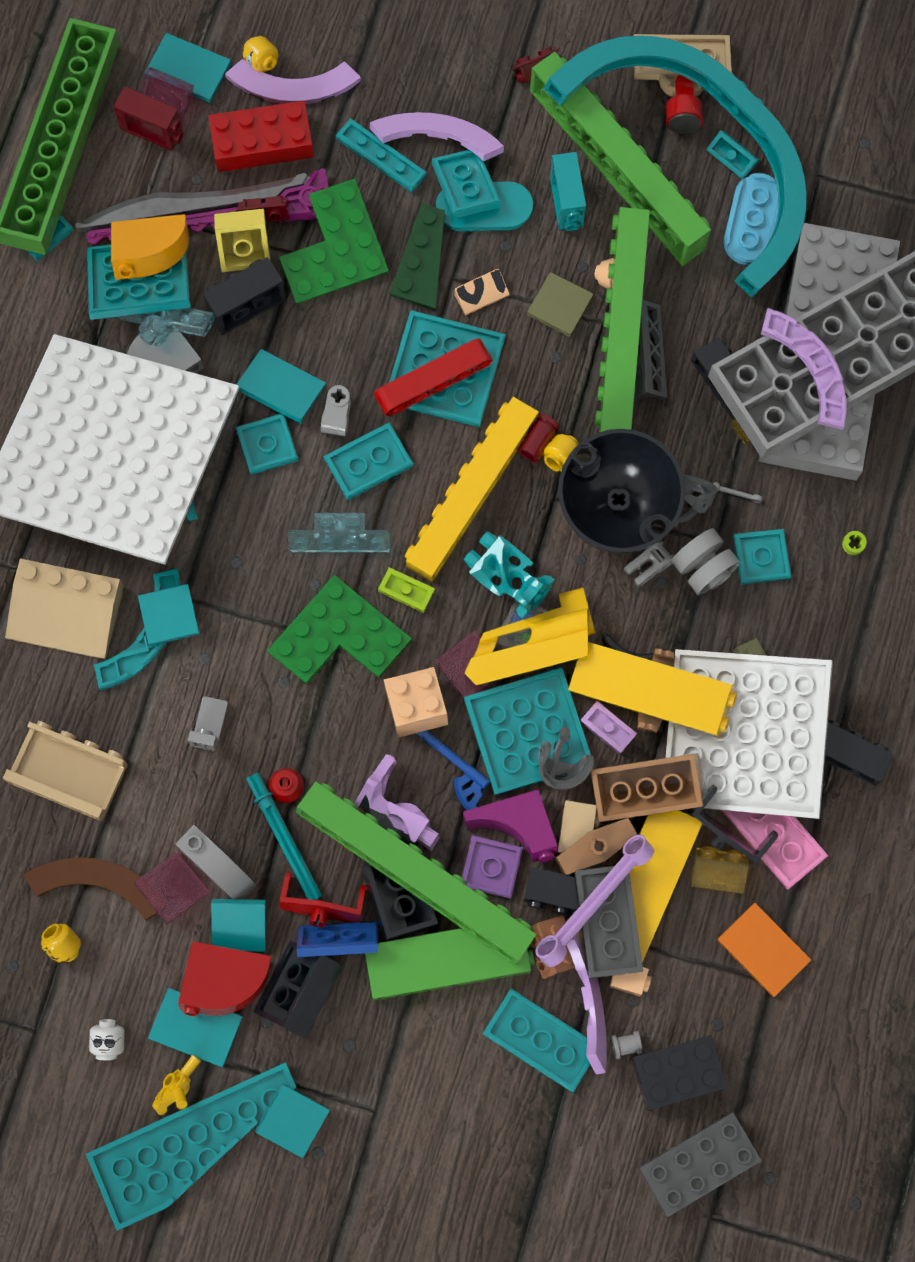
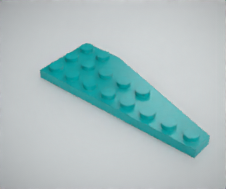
[86,1062,297,1231]

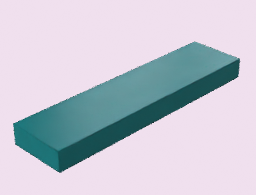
[336,118,427,193]

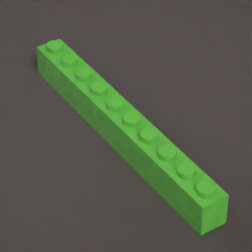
[595,207,650,432]
[296,781,536,965]

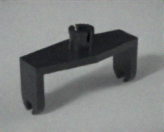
[691,785,778,863]

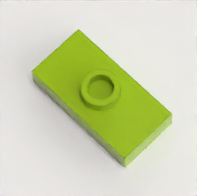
[378,567,435,613]

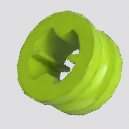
[842,531,867,555]

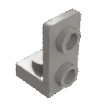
[188,696,228,752]

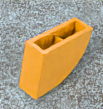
[111,214,189,280]

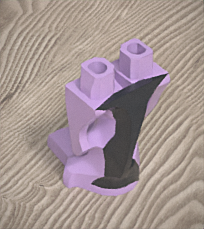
[355,754,440,851]

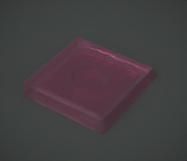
[435,630,493,698]
[134,851,209,925]

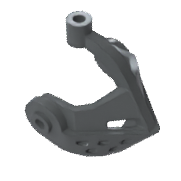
[674,475,718,528]
[538,727,594,790]

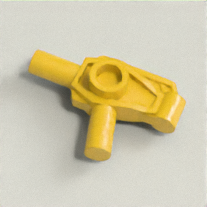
[152,1055,201,1115]

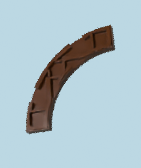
[23,858,169,921]

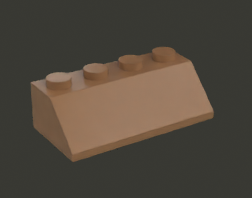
[591,753,703,822]

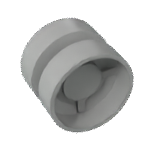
[671,528,741,596]

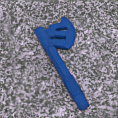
[416,730,490,810]

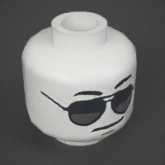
[89,1019,124,1060]

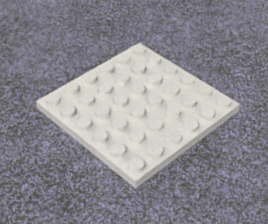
[666,649,833,819]

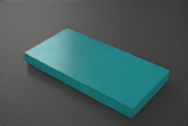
[482,989,591,1093]

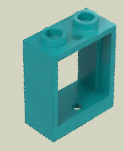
[550,152,586,231]

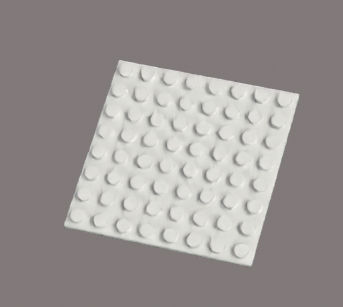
[0,334,239,565]

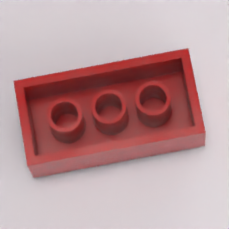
[208,100,314,172]

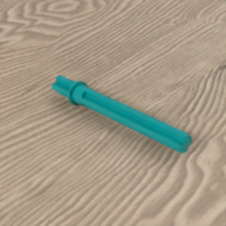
[246,772,322,900]

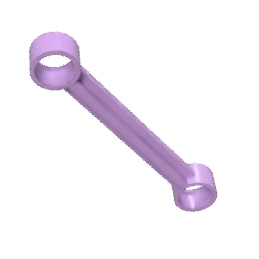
[535,835,654,967]

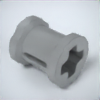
[611,1030,643,1060]

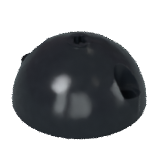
[558,429,685,554]

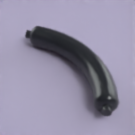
[601,633,654,661]

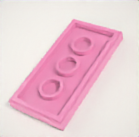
[721,810,828,890]

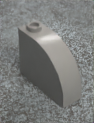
[127,314,204,373]
[175,825,257,900]

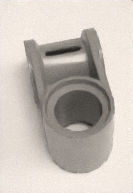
[321,385,351,436]

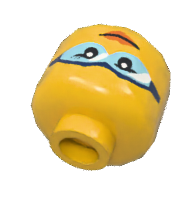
[243,36,279,72]

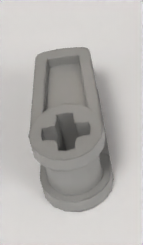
[624,542,674,588]

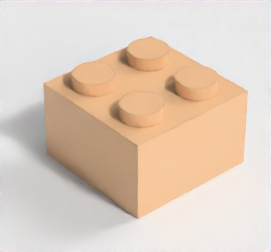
[384,667,448,738]

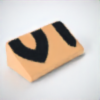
[455,269,509,316]

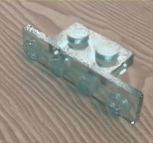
[288,513,390,552]

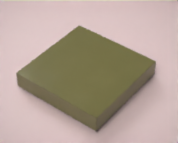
[527,272,593,337]

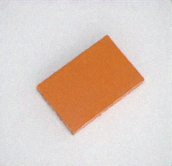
[717,903,811,998]

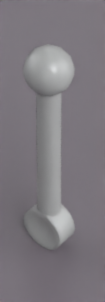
[713,482,762,503]

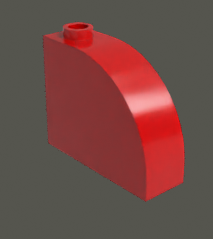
[178,941,271,1017]

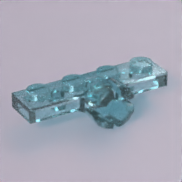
[114,308,215,347]

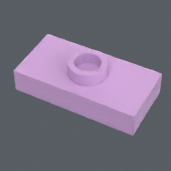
[580,701,637,755]

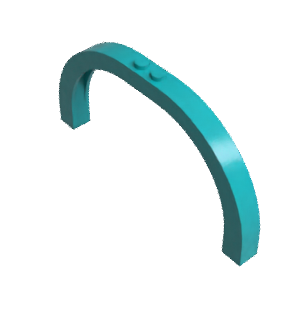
[544,36,806,298]

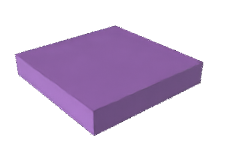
[462,835,523,899]

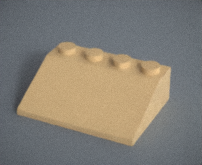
[5,559,124,660]

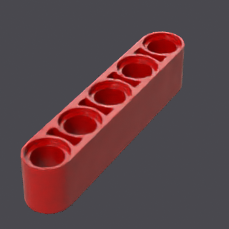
[374,338,493,417]

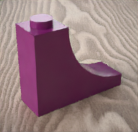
[463,790,558,863]

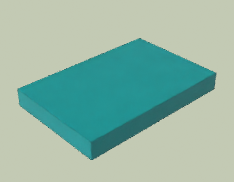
[145,33,232,103]
[432,150,501,219]
[236,349,326,424]
[323,422,414,501]
[148,988,243,1067]

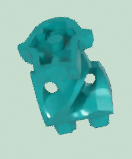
[464,531,555,618]

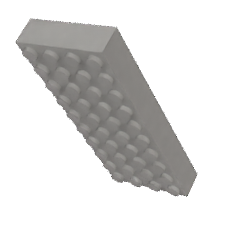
[758,223,900,481]
[708,251,915,459]

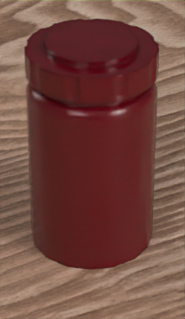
[517,414,560,463]

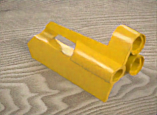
[465,588,596,686]

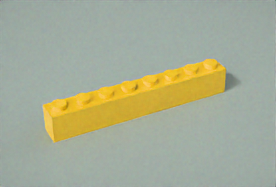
[405,397,539,583]

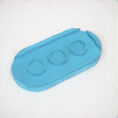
[724,173,778,265]

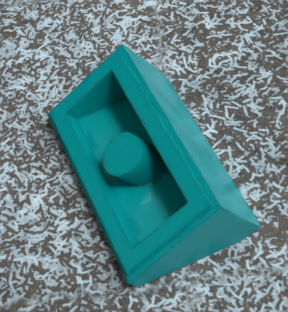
[706,130,761,180]

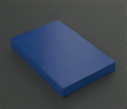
[297,921,378,957]

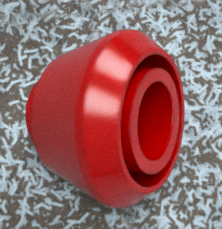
[268,768,304,803]

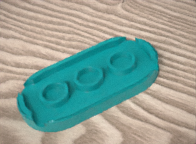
[436,182,533,231]

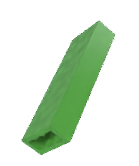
[365,918,535,1001]

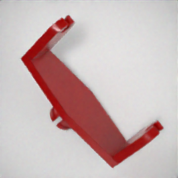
[279,872,367,928]

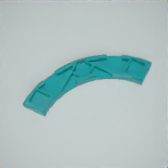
[94,568,181,691]

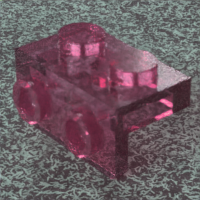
[139,67,194,117]

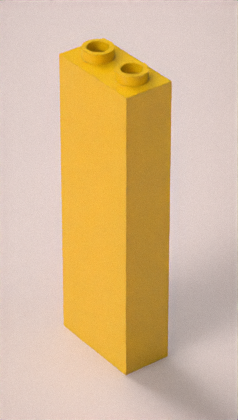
[568,642,737,737]
[629,810,702,962]

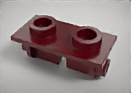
[511,47,561,84]
[237,195,290,222]

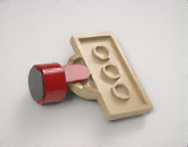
[634,34,732,134]

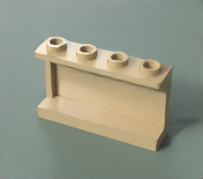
[2,721,128,822]

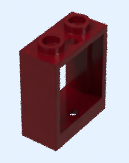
[114,86,184,152]

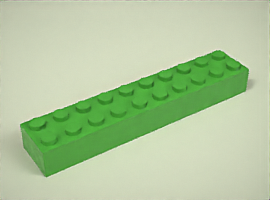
[0,18,120,255]
[530,52,711,267]

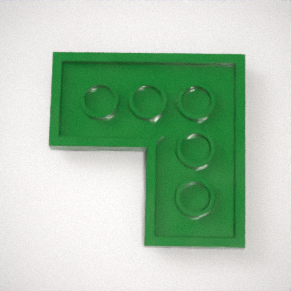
[279,178,389,305]
[267,575,412,685]

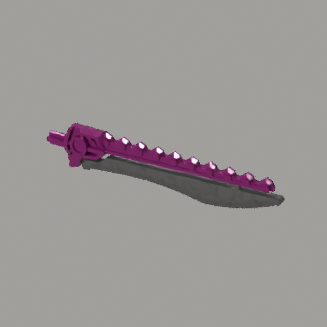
[75,168,328,245]

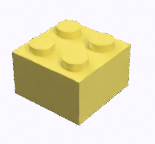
[214,209,270,272]

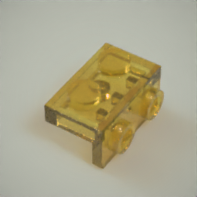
[691,846,749,894]

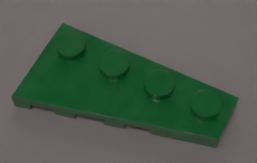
[389,203,445,311]

